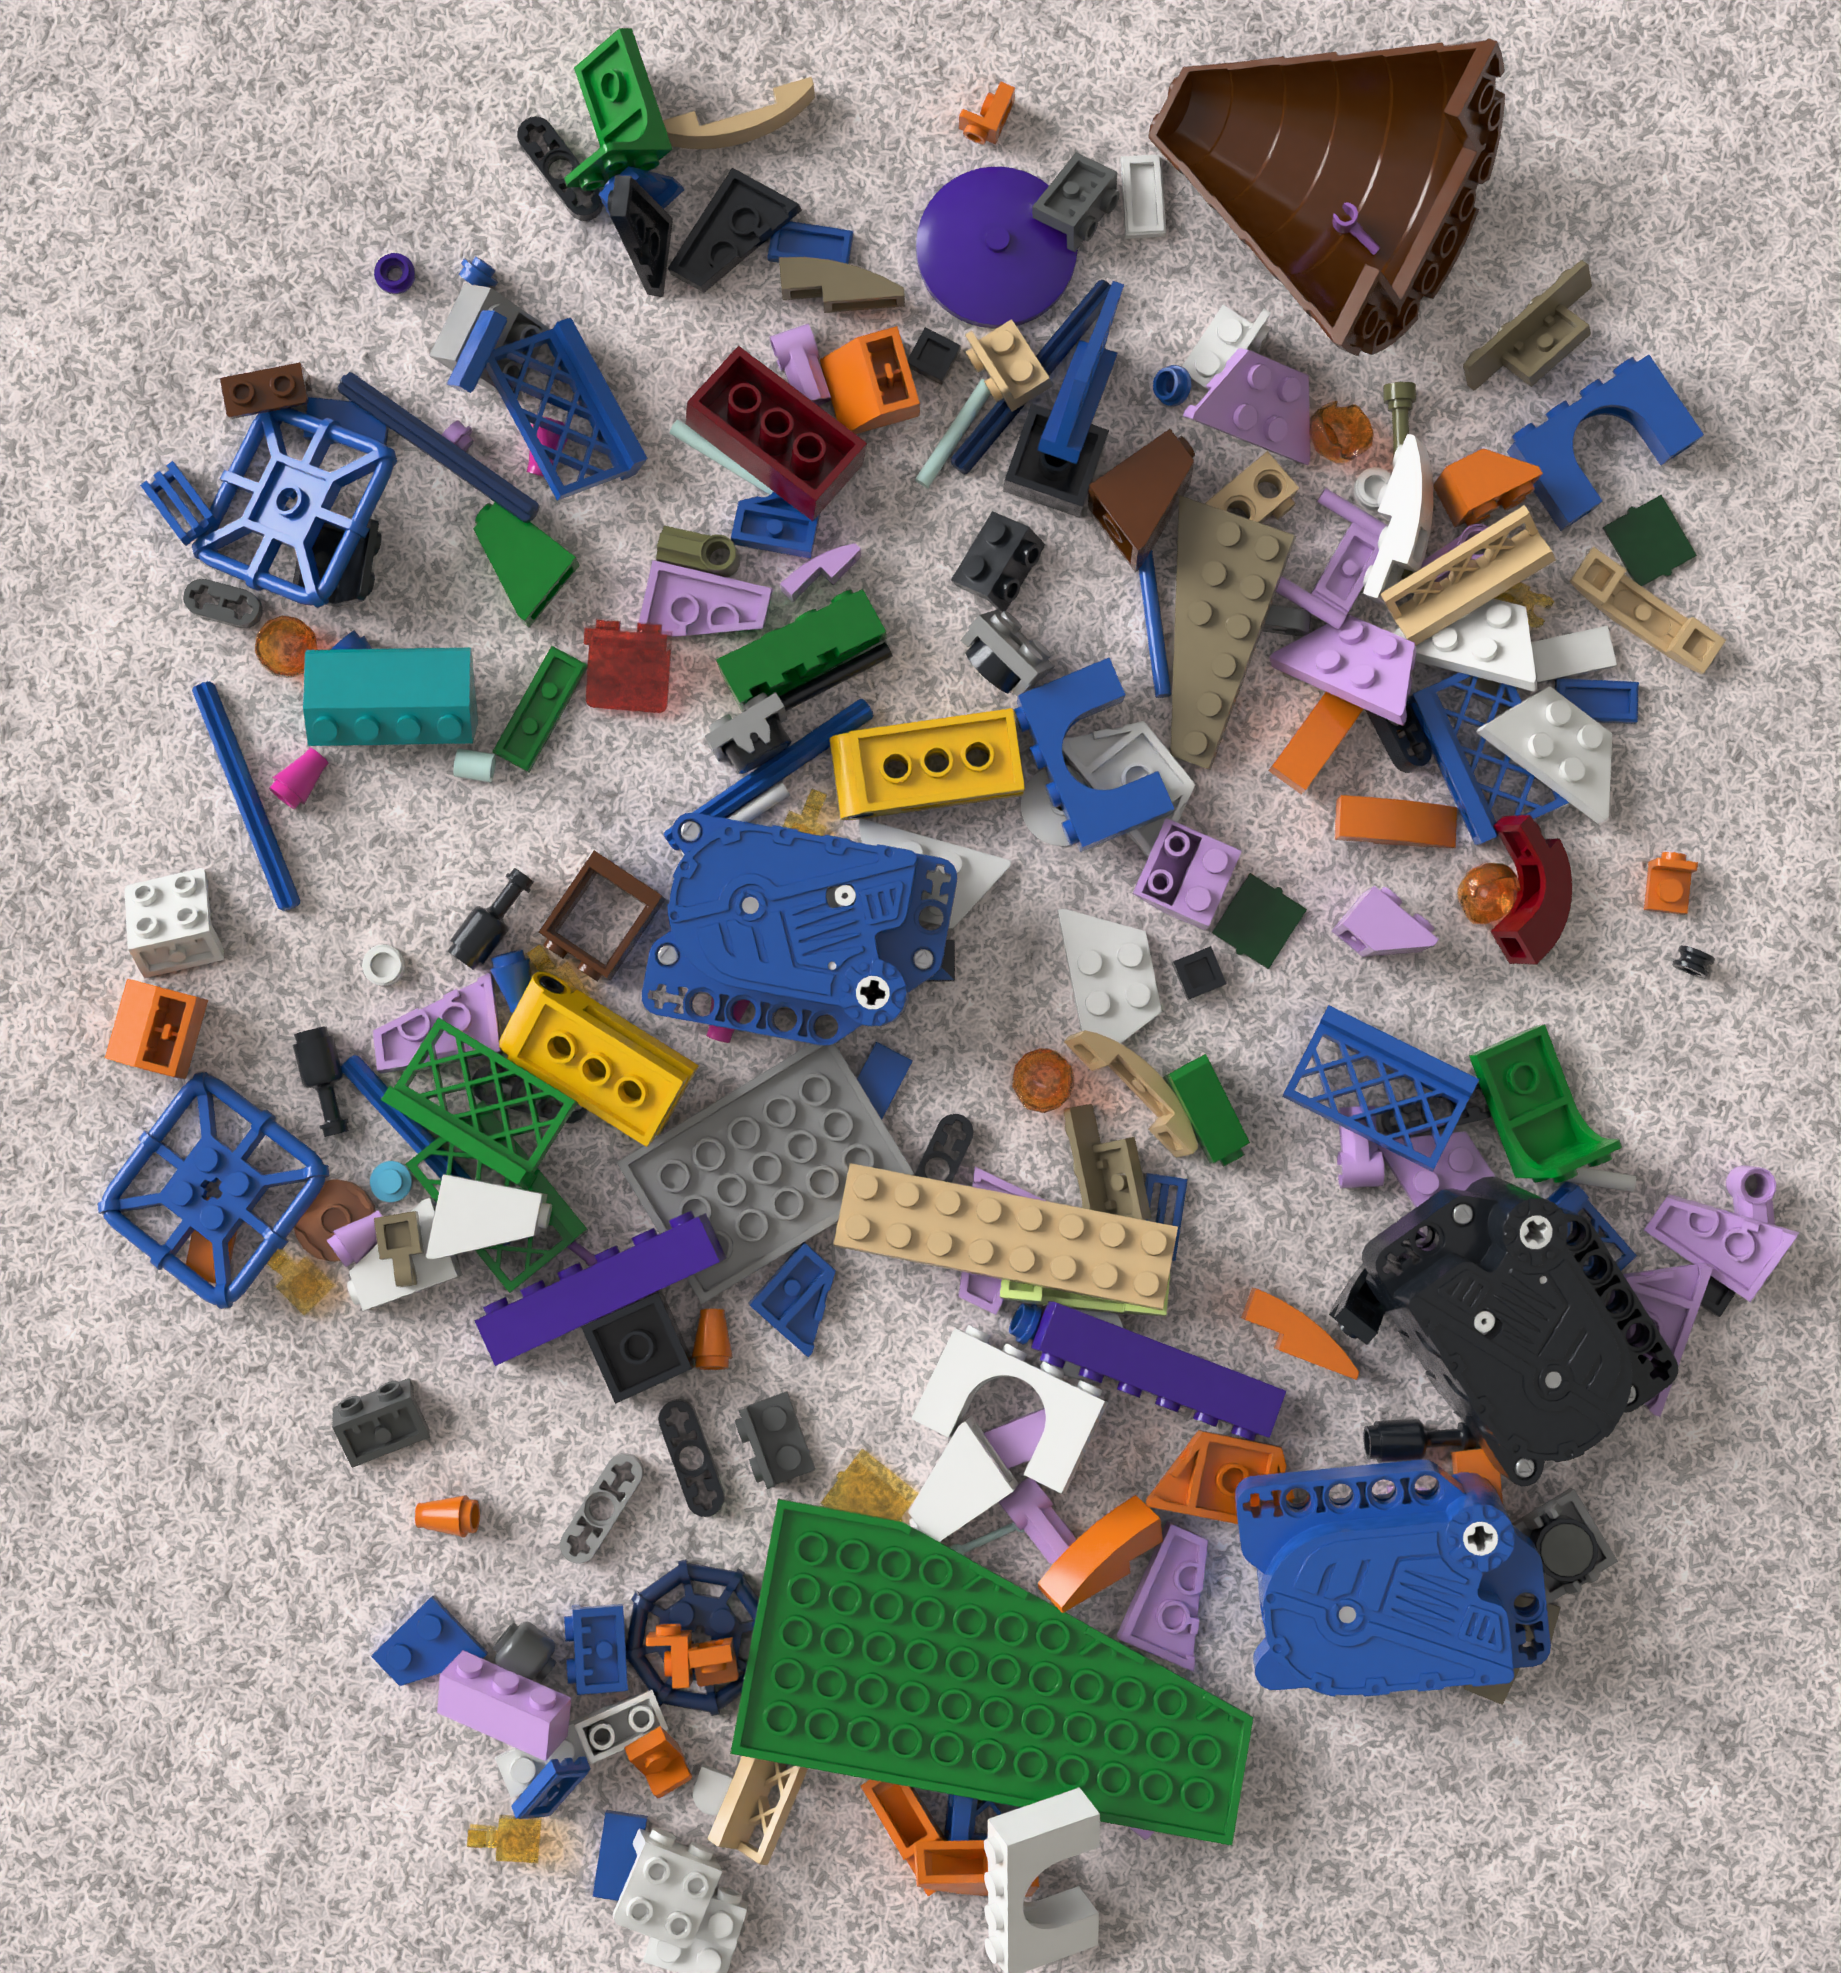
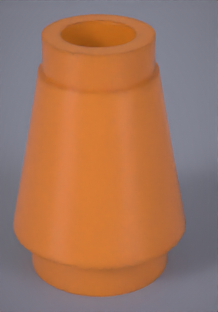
[691,1309,733,1370]
[415,1495,480,1537]

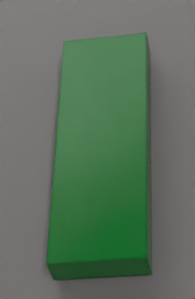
[492,646,588,773]

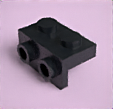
[951,511,1045,612]

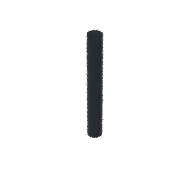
[779,642,893,711]

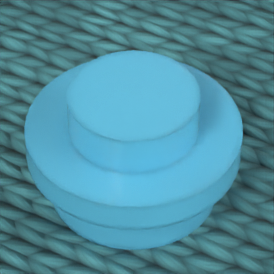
[370,1161,412,1202]

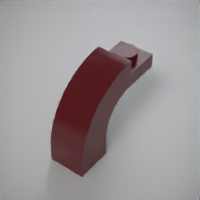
[1490,815,1572,965]

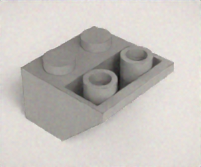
[429,284,550,393]

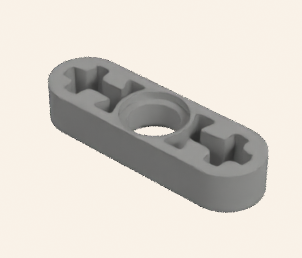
[560,1453,644,1564]

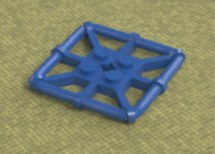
[192,408,397,608]
[97,1072,330,1309]

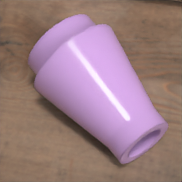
[327,1210,383,1267]

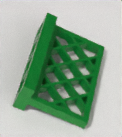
[381,1017,578,1190]
[405,1100,588,1293]

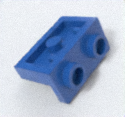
[564,1604,628,1695]

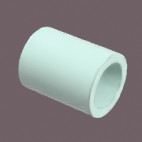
[453,748,496,782]

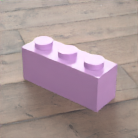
[437,1651,571,1761]

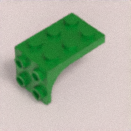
[564,28,673,191]
[1469,1024,1622,1183]

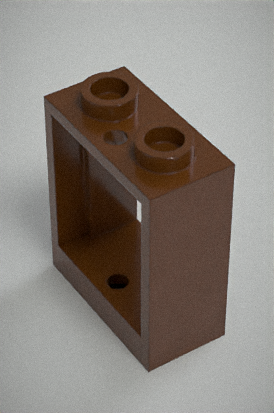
[538,850,666,982]

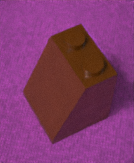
[1088,429,1195,572]

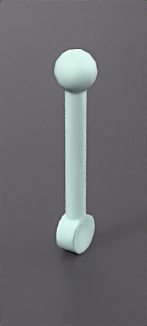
[950,1522,1025,1555]

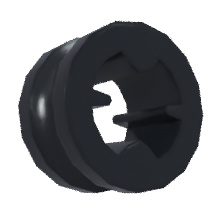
[1672,945,1715,979]

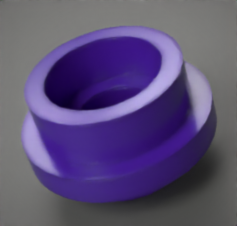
[374,253,415,294]

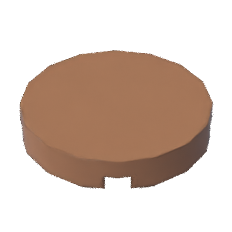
[294,1179,376,1262]

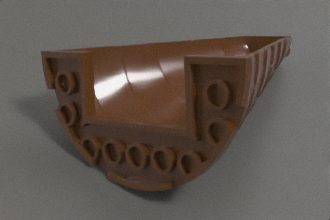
[1148,38,1505,356]

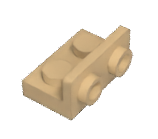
[965,319,1053,411]

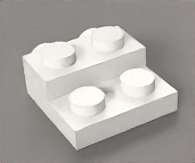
[643,1887,749,1973]

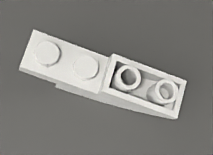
[1363,434,1433,606]
[495,1689,668,1798]

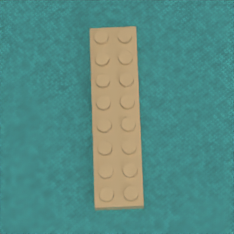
[833,1163,1178,1310]

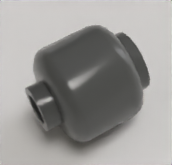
[492,1621,556,1682]

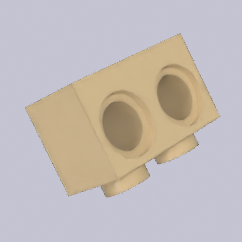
[1205,451,1299,524]

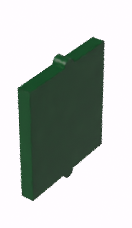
[1603,495,1697,586]
[1212,873,1307,969]

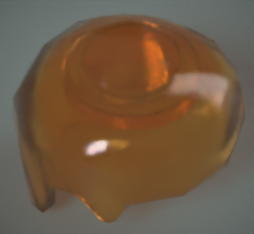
[1309,401,1374,464]
[255,615,318,679]
[1457,863,1521,924]
[1012,1048,1075,1113]

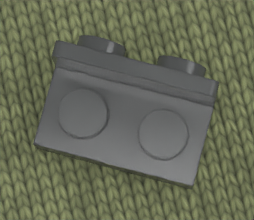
[1032,152,1120,252]
[332,1378,430,1468]
[735,1391,816,1489]

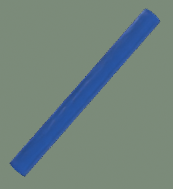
[1139,550,1172,698]

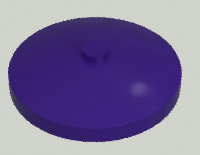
[916,167,1078,329]

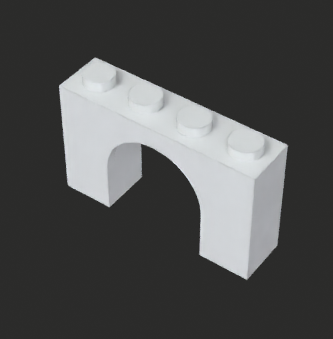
[911,1325,1109,1494]
[984,1787,1100,1973]

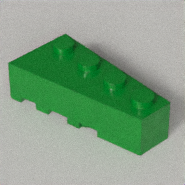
[716,589,887,713]

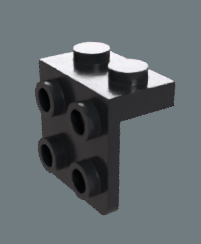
[293,519,382,607]

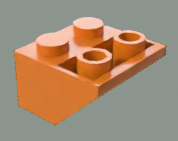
[820,326,920,434]
[1433,448,1543,528]
[105,979,208,1079]

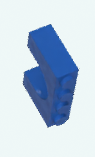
[1507,354,1704,531]
[1013,657,1175,852]

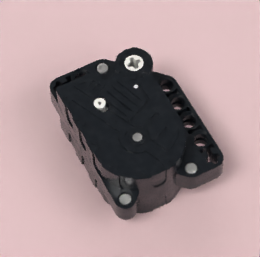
[1362,1177,1678,1487]

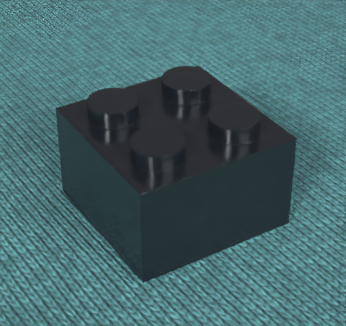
[1003,403,1109,518]
[581,1291,695,1404]

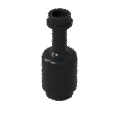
[447,868,534,970]
[292,1026,349,1137]
[1363,1419,1477,1463]

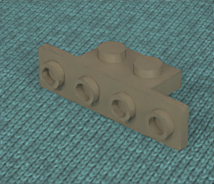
[1463,260,1592,390]
[1064,1104,1151,1220]

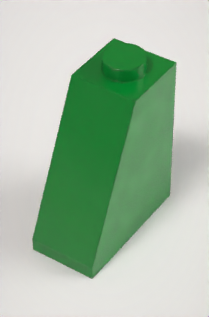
[473,502,580,628]
[1162,1054,1250,1167]

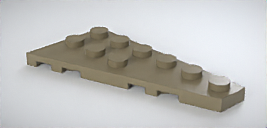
[1170,495,1297,770]

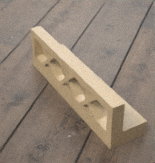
[1380,505,1556,646]
[707,1756,808,1865]

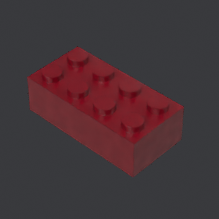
[685,345,867,521]

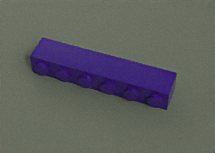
[474,1210,726,1366]
[1031,1301,1286,1442]

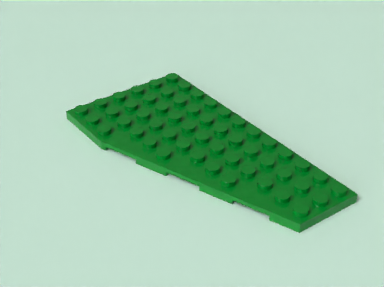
[730,1498,1254,1846]

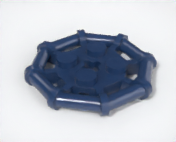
[626,1559,759,1716]

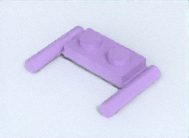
[1276,488,1388,629]

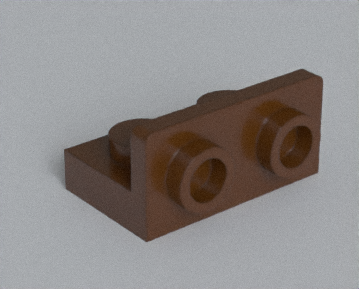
[220,362,312,419]

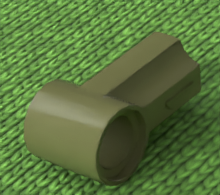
[656,525,740,578]

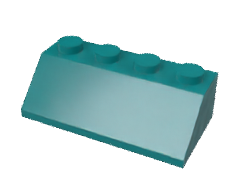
[303,647,478,746]

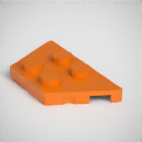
[1146,1430,1295,1524]

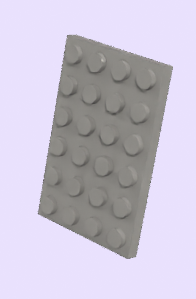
[616,1033,914,1304]

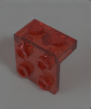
[584,619,673,713]

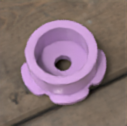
[442,420,474,452]

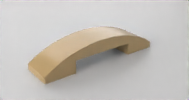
[663,76,815,149]
[1569,547,1726,674]
[1064,1030,1198,1158]

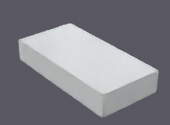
[1120,154,1166,239]
[1531,626,1617,684]

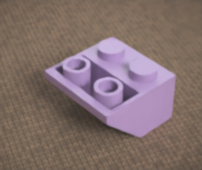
[1132,818,1242,930]
[1332,886,1439,957]

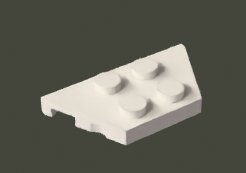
[1393,599,1537,692]
[1477,686,1612,824]
[1062,721,1195,858]
[858,818,1012,929]
[1057,909,1162,1044]

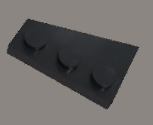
[668,168,802,293]
[608,175,673,297]

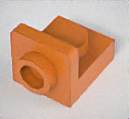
[959,81,1015,145]
[1644,852,1698,915]
[646,1624,693,1688]
[688,1637,739,1687]
[624,1726,692,1798]

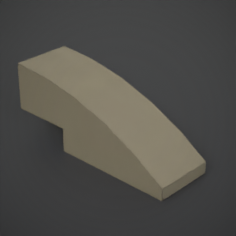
[779,257,905,313]

